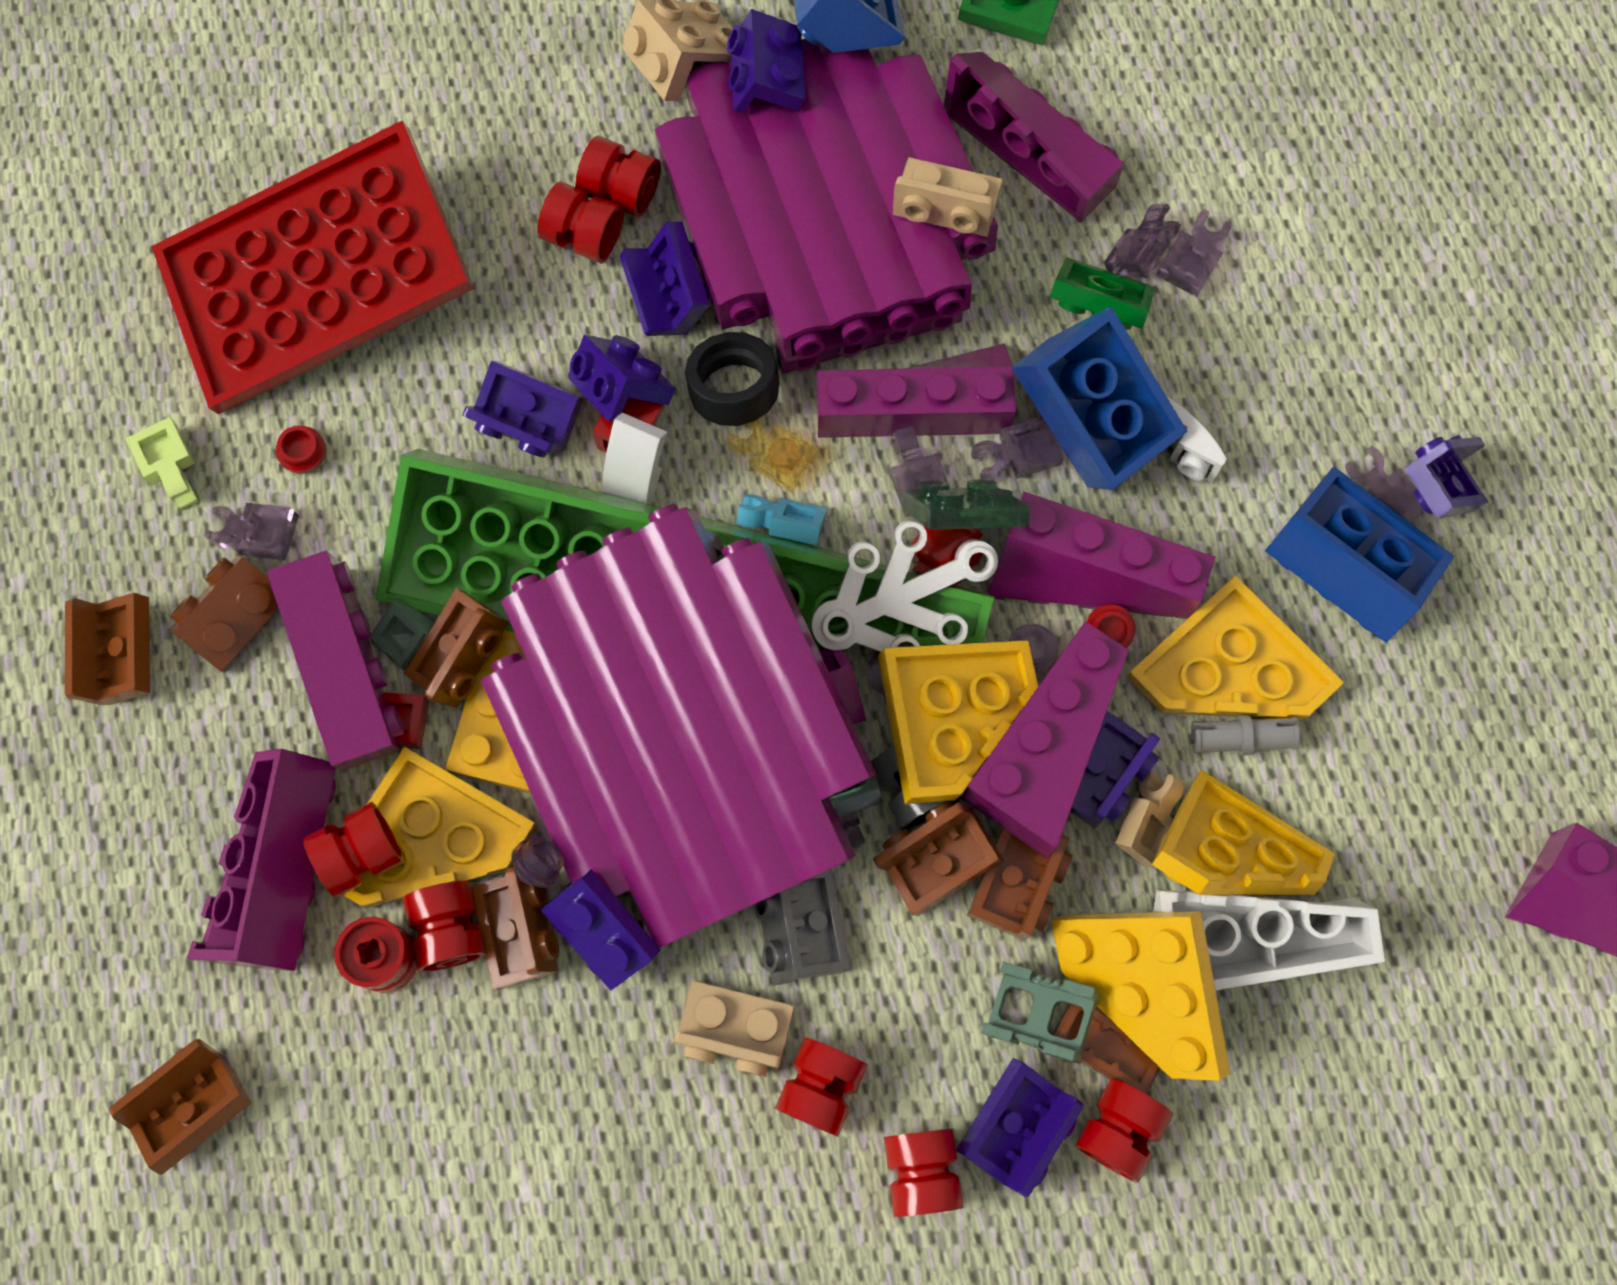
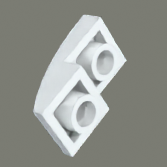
[1167,396,1227,483]
[602,413,667,505]

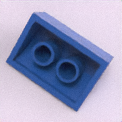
[794,0,905,53]
[1011,307,1188,490]
[1265,466,1455,643]

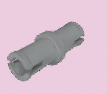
[1191,715,1300,756]

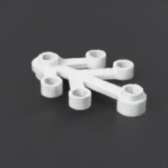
[812,520,998,652]

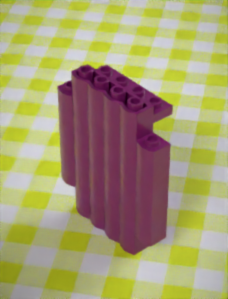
[655,39,998,374]
[481,504,876,948]

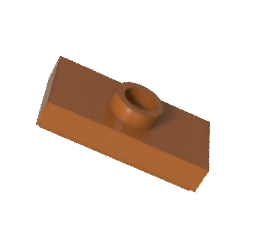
[1052,1004,1161,1094]

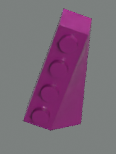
[944,52,1124,222]
[816,343,1016,438]
[987,491,1216,619]
[186,749,336,971]
[1504,822,1617,957]

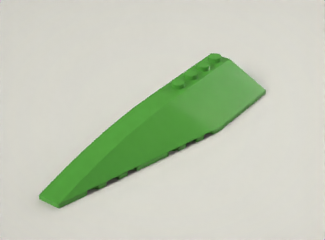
[375,449,994,647]

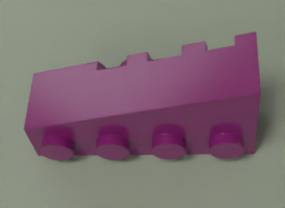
[961,621,1129,859]

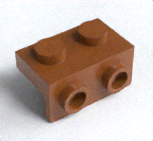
[169,555,279,672]
[404,588,509,708]
[65,593,150,705]
[873,802,1004,916]
[967,828,1073,941]
[471,867,559,990]
[109,1039,251,1176]

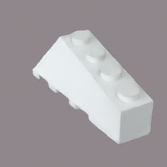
[1153,889,1385,991]

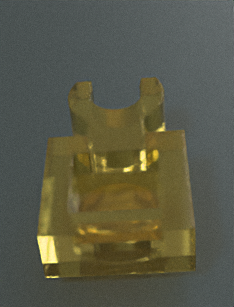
[727,420,817,493]

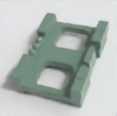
[981,961,1101,1064]

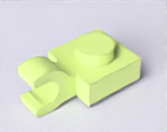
[125,417,199,510]

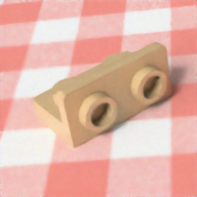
[893,157,1003,237]
[674,980,794,1077]

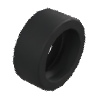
[685,332,780,426]

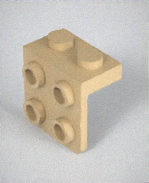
[621,0,733,101]

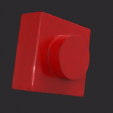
[383,692,429,749]

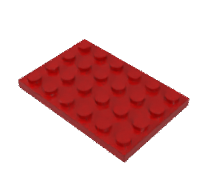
[151,121,474,415]

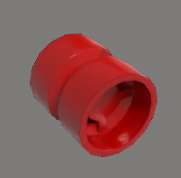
[575,135,661,218]
[537,181,624,264]
[303,802,404,898]
[402,881,486,972]
[334,916,417,993]
[774,1037,868,1137]
[1075,1078,1174,1183]
[884,1128,964,1217]

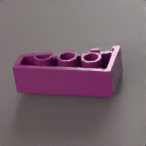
[266,550,404,771]

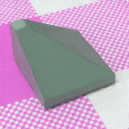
[370,600,435,670]

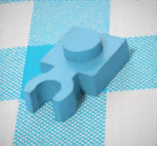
[736,494,827,546]

